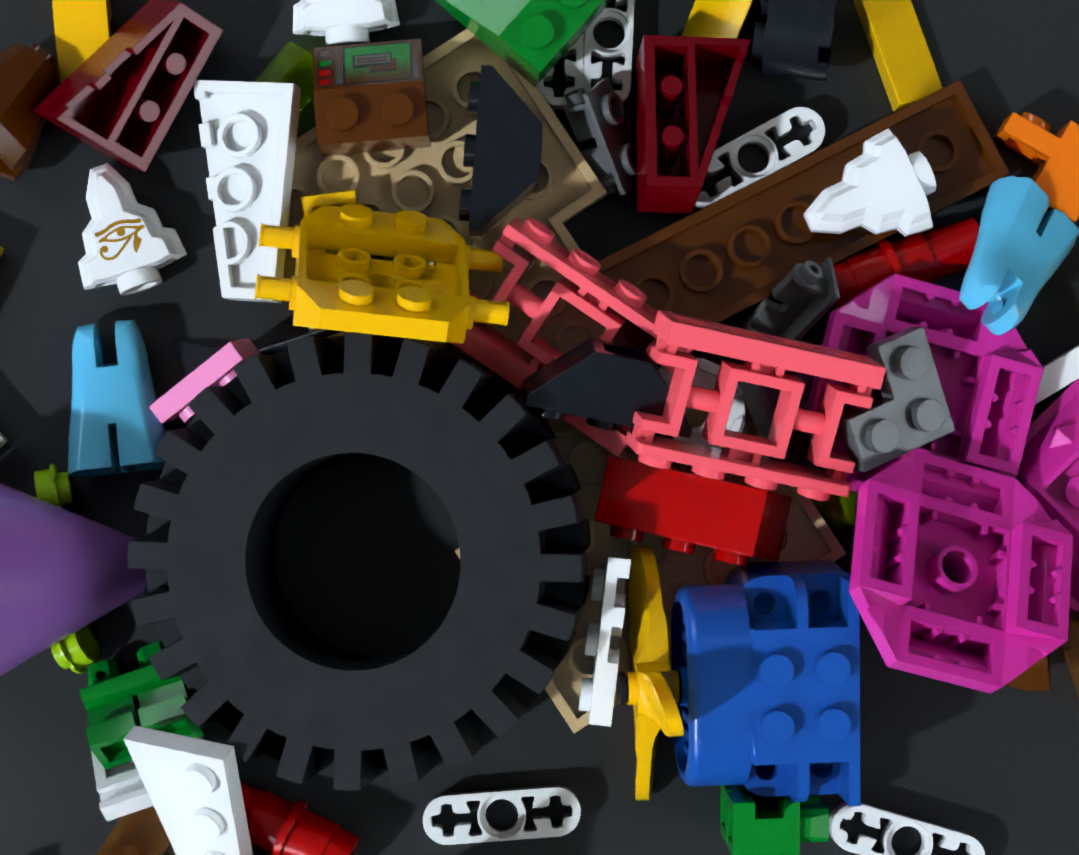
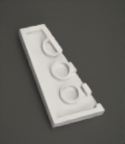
[193,80,301,303]

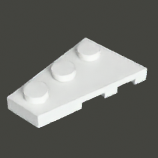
[578,557,631,727]

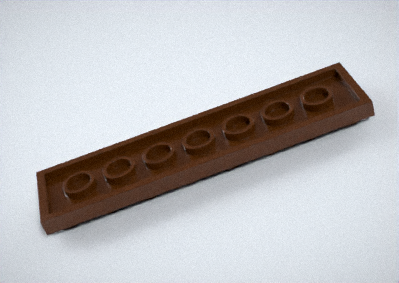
[598,80,1010,350]

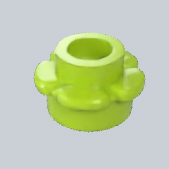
[34,463,73,508]
[51,625,100,674]

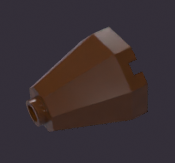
[0,43,60,182]

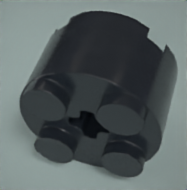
[752,0,837,82]

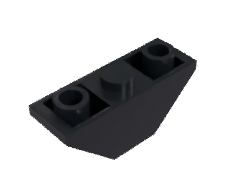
[459,65,543,237]
[521,338,693,439]

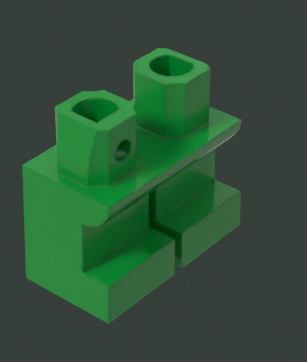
[79,641,205,770]
[720,785,829,855]

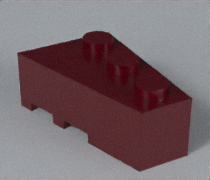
[32,0,223,172]
[635,35,751,214]

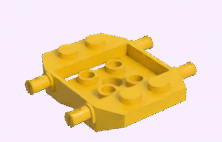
[255,204,510,344]

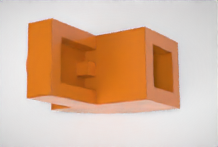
[993,112,1079,223]

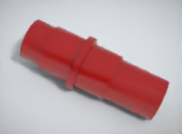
[831,217,980,311]
[240,781,361,855]

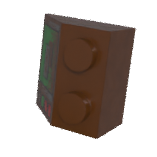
[313,38,431,156]

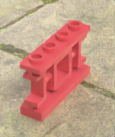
[452,217,693,457]
[625,310,886,501]

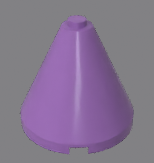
[0,483,147,676]

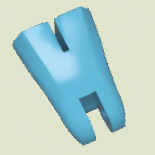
[959,176,1079,335]
[68,320,166,478]

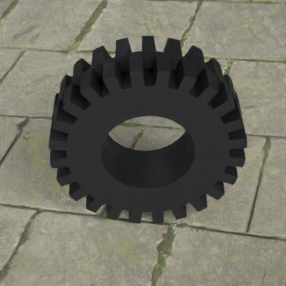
[127,332,591,791]

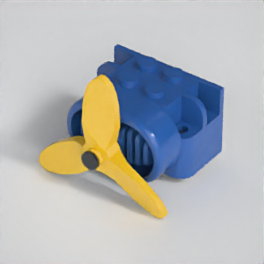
[617,545,860,807]

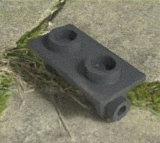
[563,77,637,195]
[743,257,840,341]

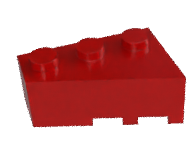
[594,456,792,567]

